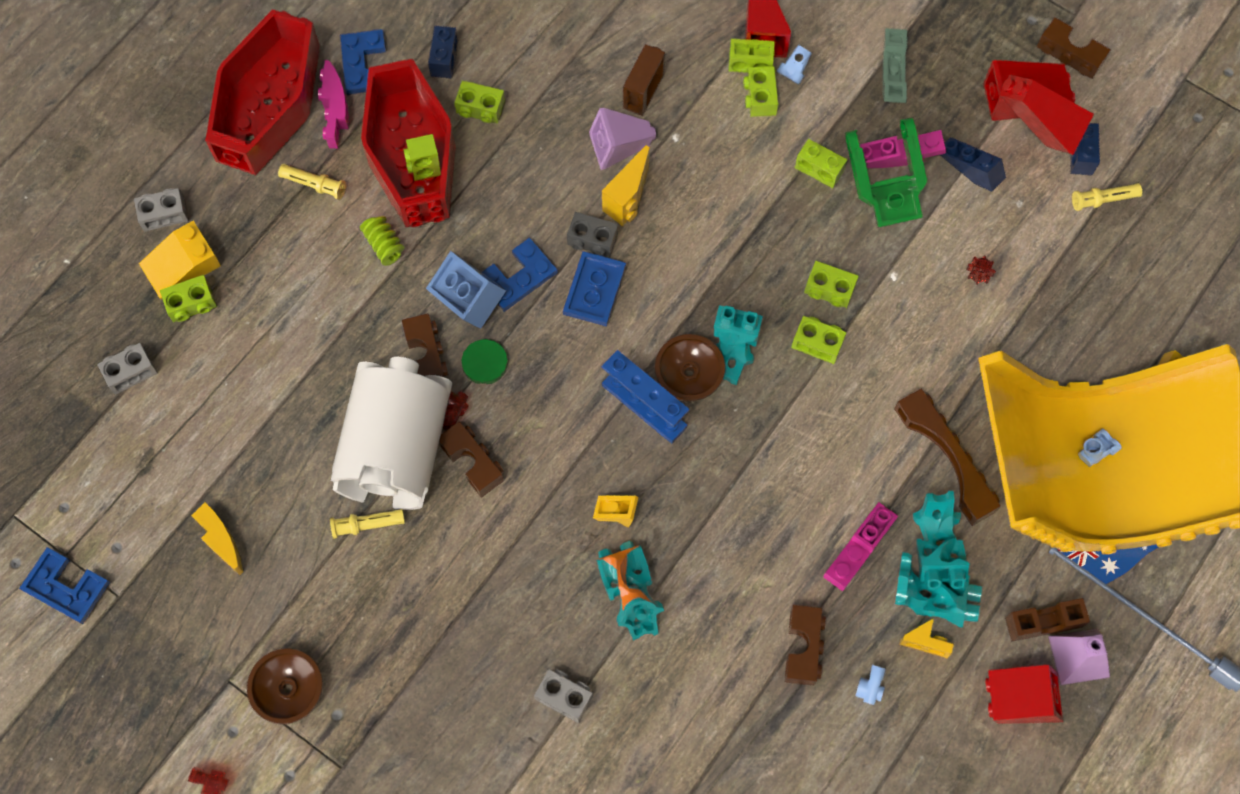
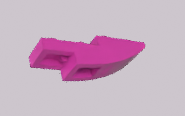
[318,60,349,149]
[859,130,946,168]
[823,502,898,591]

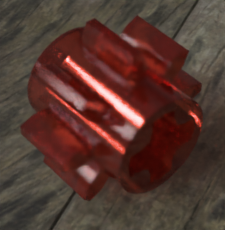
[966,255,996,285]

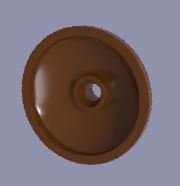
[655,334,725,401]
[247,649,323,724]

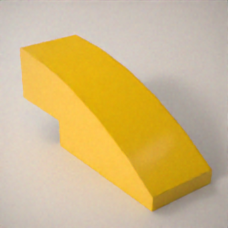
[191,502,243,575]

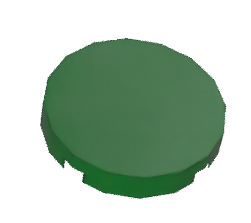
[461,339,508,385]

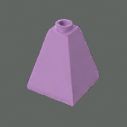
[589,108,656,170]
[1049,629,1110,685]

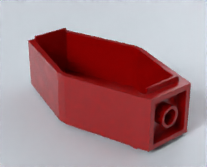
[205,9,320,175]
[361,58,456,227]

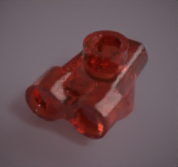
[442,391,469,430]
[187,767,230,794]

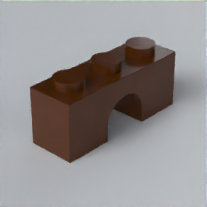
[1037,18,1111,79]
[402,313,449,378]
[439,421,504,498]
[1005,598,1090,642]
[784,605,826,686]

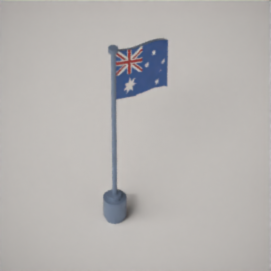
[1049,544,1240,692]

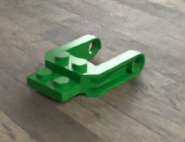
[845,117,927,228]

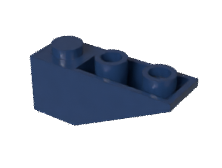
[940,137,1006,192]

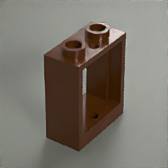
[623,44,665,116]

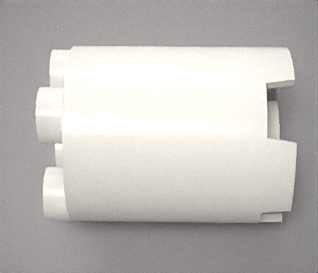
[331,357,452,510]

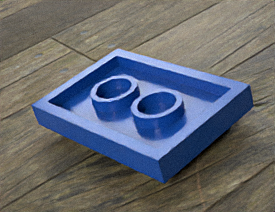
[563,251,626,327]

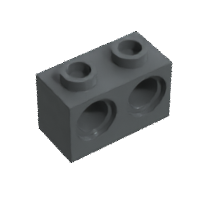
[567,212,618,257]

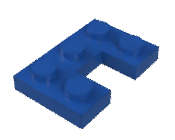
[340,29,386,95]
[482,237,558,312]
[19,547,110,625]

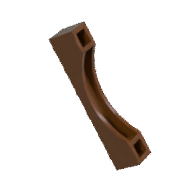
[894,388,1001,526]

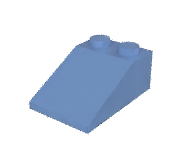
[426,251,506,329]

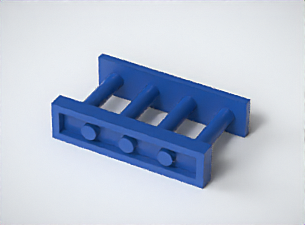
[602,350,689,444]

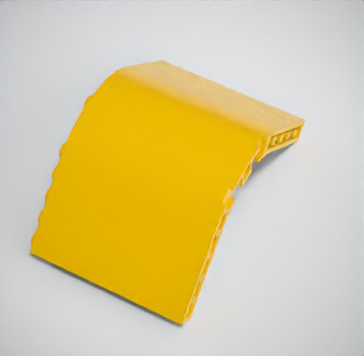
[978,344,1240,555]

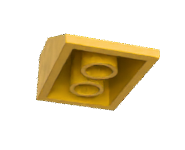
[602,145,650,227]
[139,220,221,300]

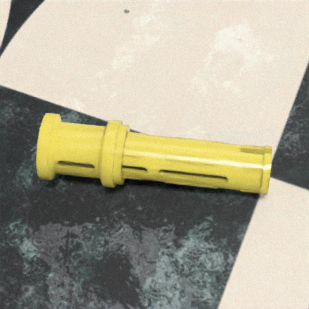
[278,163,346,200]
[1072,183,1142,211]
[330,509,405,539]

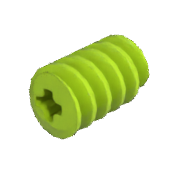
[360,216,405,266]

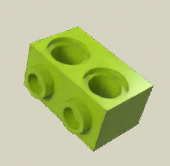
[728,39,774,73]
[743,66,778,117]
[454,80,505,124]
[403,134,441,181]
[795,139,847,188]
[804,260,859,308]
[160,274,217,323]
[791,316,847,364]

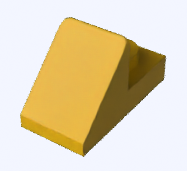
[593,496,639,527]
[899,619,954,658]

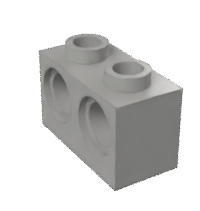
[134,188,188,232]
[97,343,158,395]
[534,669,593,723]

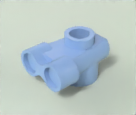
[777,45,812,84]
[1078,429,1122,467]
[856,665,886,705]

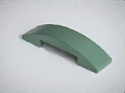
[882,28,907,103]

